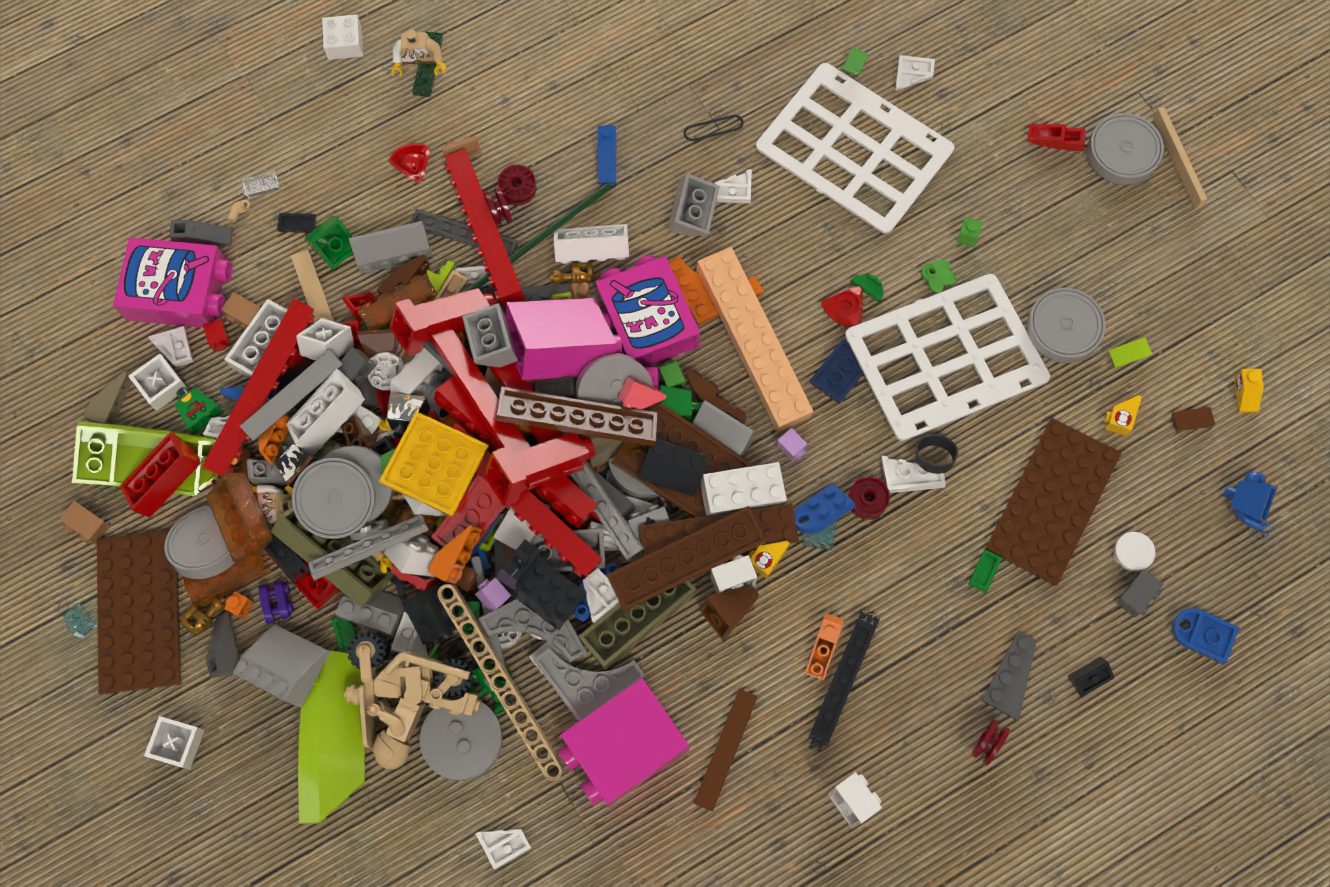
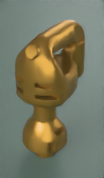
[550,262,594,285]
[180,596,226,636]

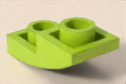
[1109,337,1153,368]

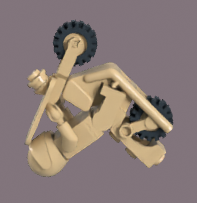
[344,632,482,770]

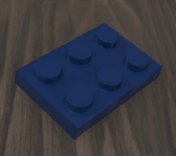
[809,339,864,404]

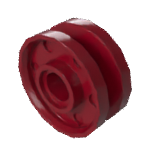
[498,164,537,206]
[483,187,513,229]
[848,476,890,520]
[971,719,1010,766]

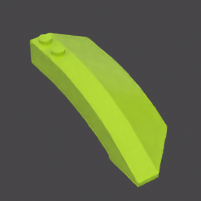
[72,421,237,497]
[298,650,365,824]

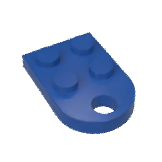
[794,483,856,534]
[1172,608,1240,665]

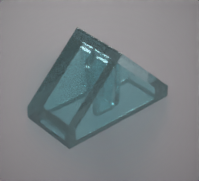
[802,520,837,551]
[63,603,97,638]

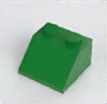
[304,216,353,270]

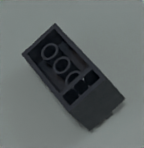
[496,539,586,631]

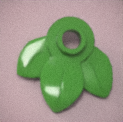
[921,259,956,293]

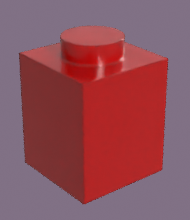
[203,319,232,351]

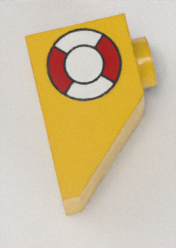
[1234,369,1264,412]
[1104,395,1142,437]
[749,541,790,579]

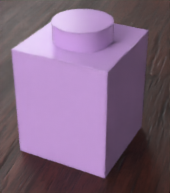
[776,428,807,462]
[475,577,511,612]

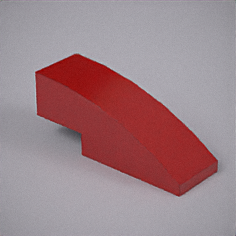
[1027,124,1086,152]

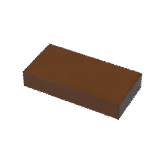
[1171,407,1215,432]

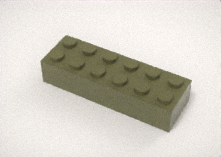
[271,507,393,608]
[578,580,697,671]

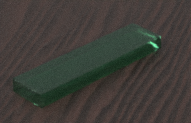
[412,31,443,97]

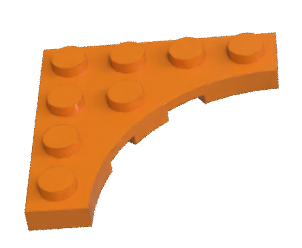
[668,256,763,326]

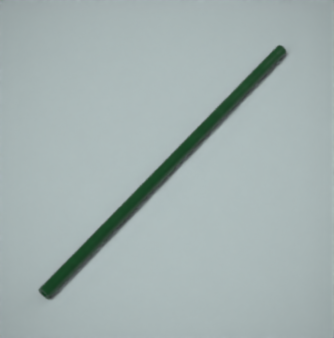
[461,182,612,293]

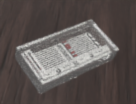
[241,171,281,198]

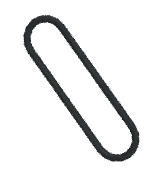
[683,115,744,141]

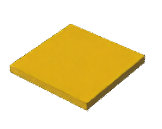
[379,411,489,517]

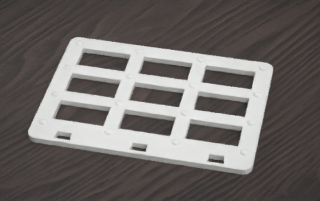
[756,63,954,234]
[845,274,1050,441]

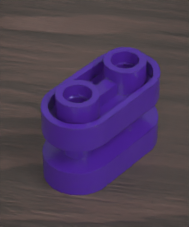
[258,580,294,624]

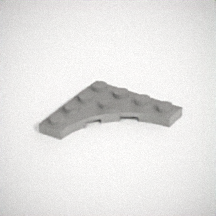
[477,599,587,663]
[533,647,646,722]

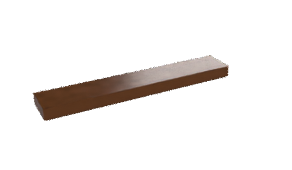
[694,689,758,812]

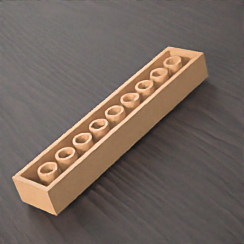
[697,247,814,432]

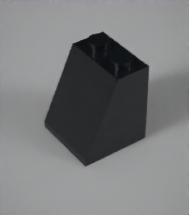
[401,581,458,645]

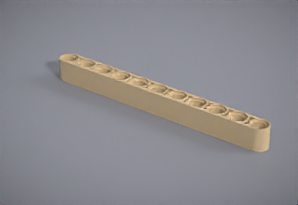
[438,583,563,781]

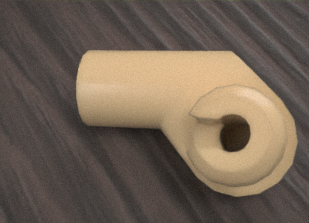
[227,200,250,223]

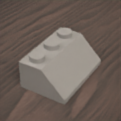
[667,173,720,236]
[462,303,518,367]
[692,401,754,457]
[335,591,406,638]

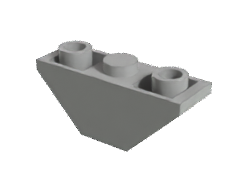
[247,459,288,488]

